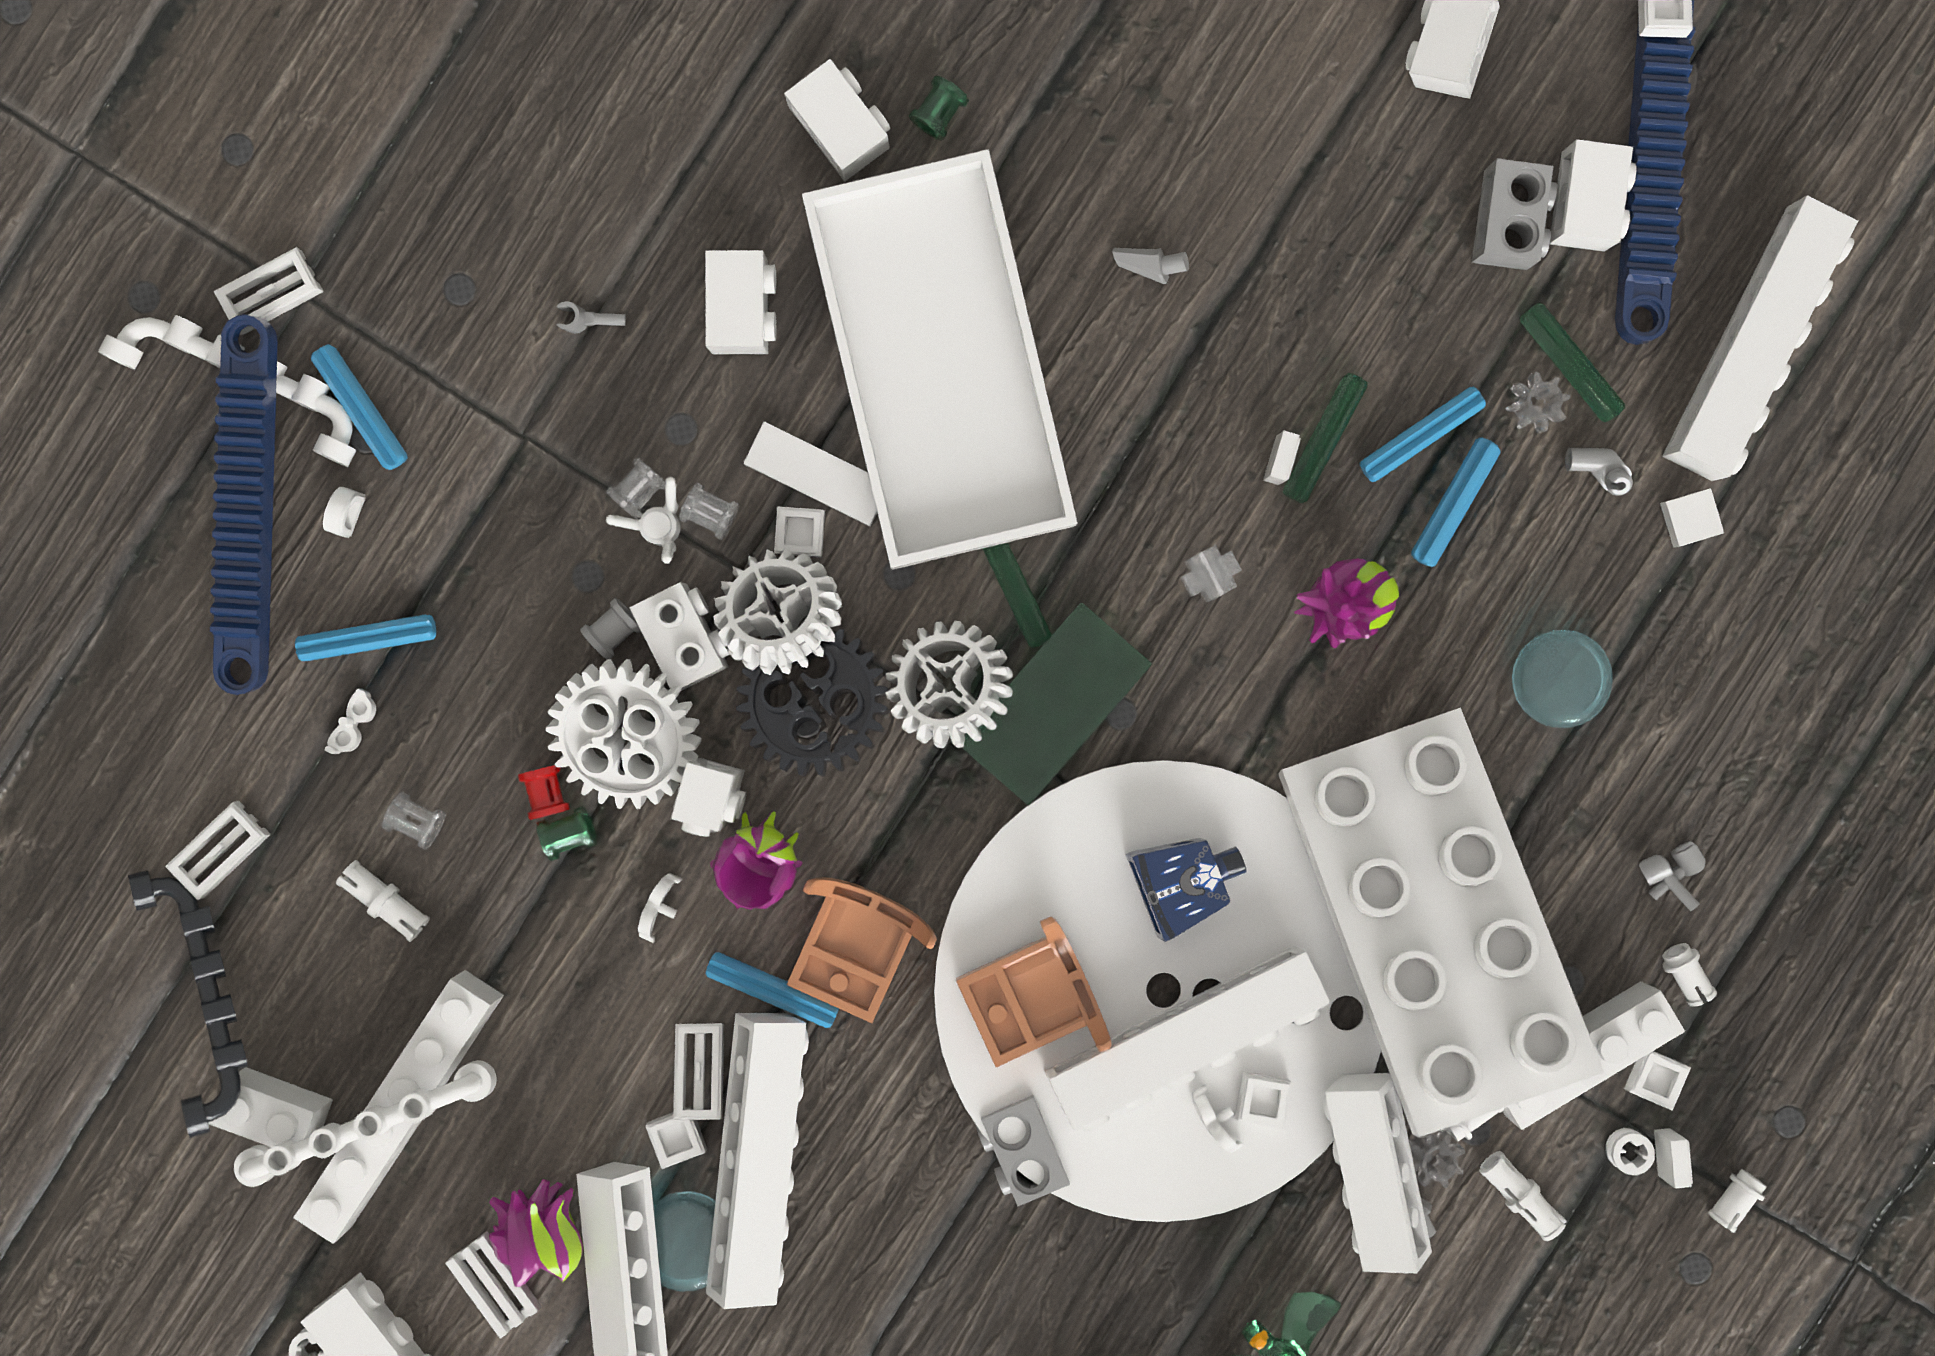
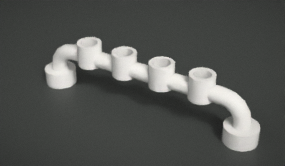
[98,315,356,467]
[234,1060,497,1187]

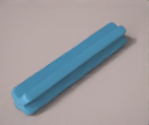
[311,344,408,470]
[1360,386,1486,482]
[1411,437,1501,567]
[295,614,437,661]
[706,952,839,1028]

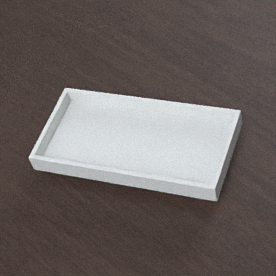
[802,149,1077,570]
[1278,708,1604,1137]

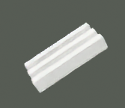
[214,247,324,335]
[165,801,271,900]
[673,1024,724,1120]
[445,1231,541,1339]

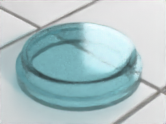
[1512,630,1613,728]
[653,1191,715,1291]

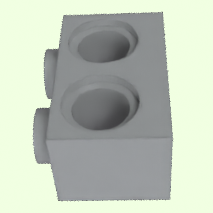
[1472,158,1557,270]
[976,1095,1070,1206]

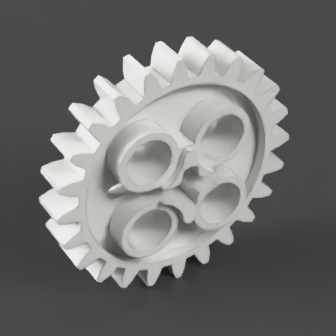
[546,659,701,809]

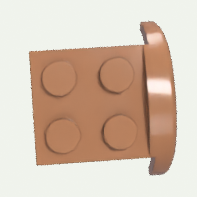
[787,877,937,1023]
[956,916,1112,1068]

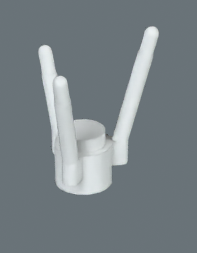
[606,477,680,563]

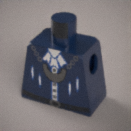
[1125,838,1247,942]

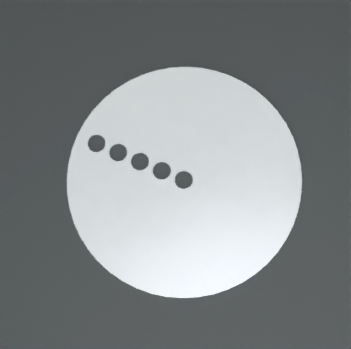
[934,761,1381,1222]

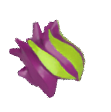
[1294,558,1399,649]
[710,811,803,910]
[489,1179,583,1287]

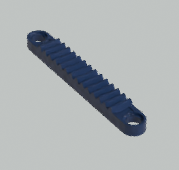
[1615,0,1696,345]
[210,315,278,695]

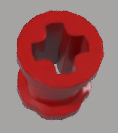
[517,765,571,820]

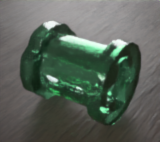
[909,75,969,141]
[536,806,597,861]

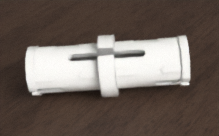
[336,860,430,942]
[1479,1151,1566,1241]

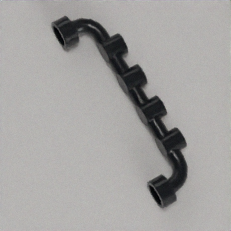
[128,870,248,1138]

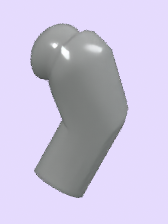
[1565,448,1633,496]

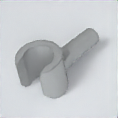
[556,301,626,334]
[1648,841,1705,901]
[1639,855,1700,911]

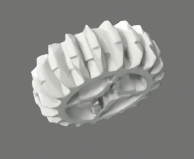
[713,548,842,675]
[885,621,1013,748]

